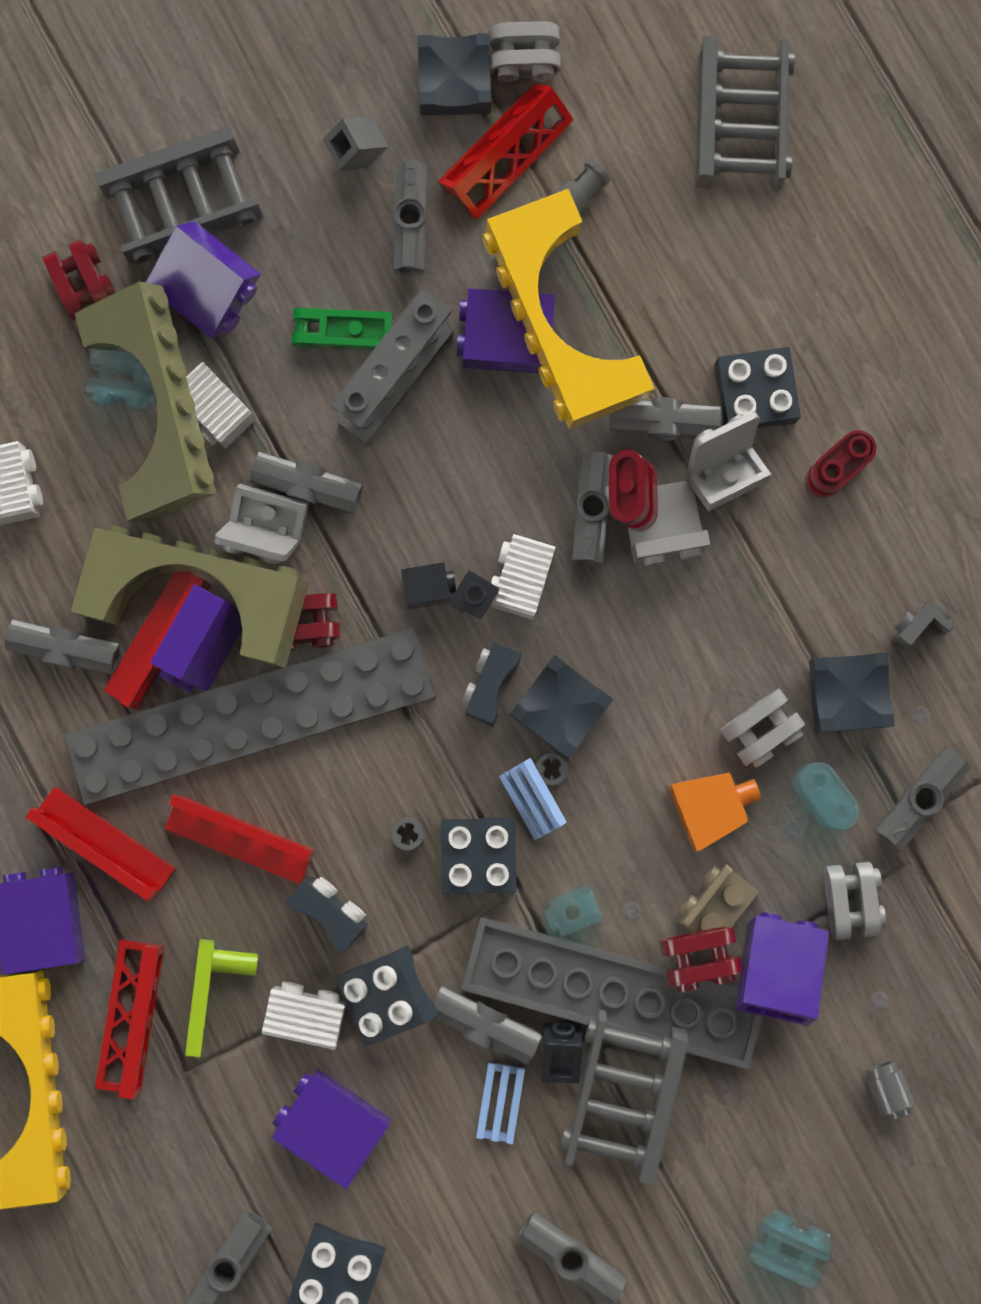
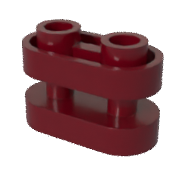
[42,238,116,321]
[805,430,877,498]
[609,450,658,531]
[290,593,341,651]
[660,926,742,992]

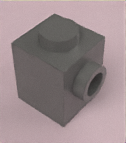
[323,117,388,170]

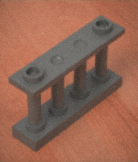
[695,36,795,191]
[94,125,263,263]
[331,289,453,446]
[560,1009,689,1185]

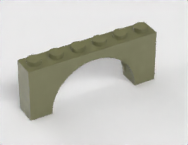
[75,281,216,521]
[71,525,309,668]

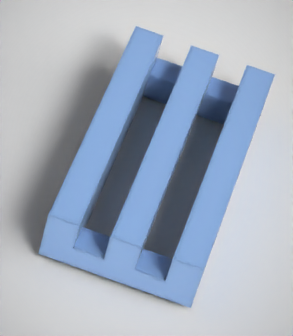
[499,758,567,840]
[476,1061,525,1144]

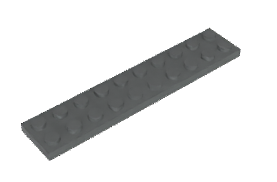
[64,628,436,805]

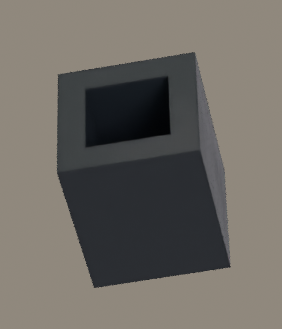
[401,562,456,610]

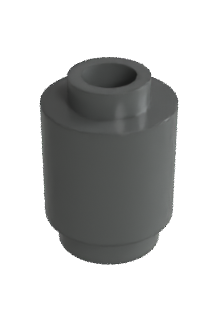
[866,1060,915,1120]

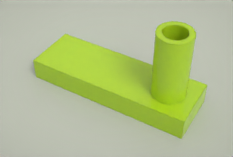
[185,939,258,1057]

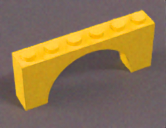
[482,189,654,429]
[0,970,71,1209]

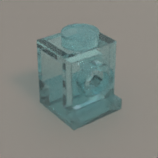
[544,883,604,937]

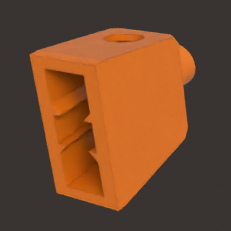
[668,773,762,851]

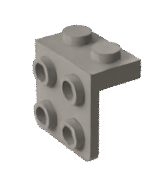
[685,412,771,511]
[627,481,710,567]
[214,484,309,564]

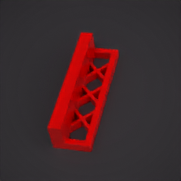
[437,83,574,219]
[103,571,212,710]
[25,787,177,901]
[164,794,315,884]
[95,939,165,1099]

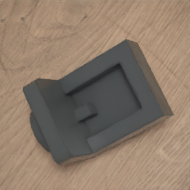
[891,603,955,649]

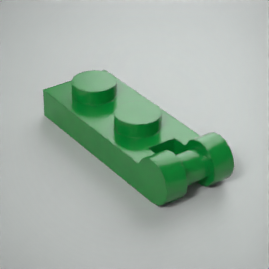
[291,307,393,350]

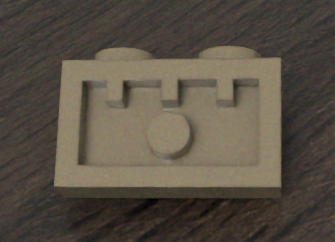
[678,864,759,932]

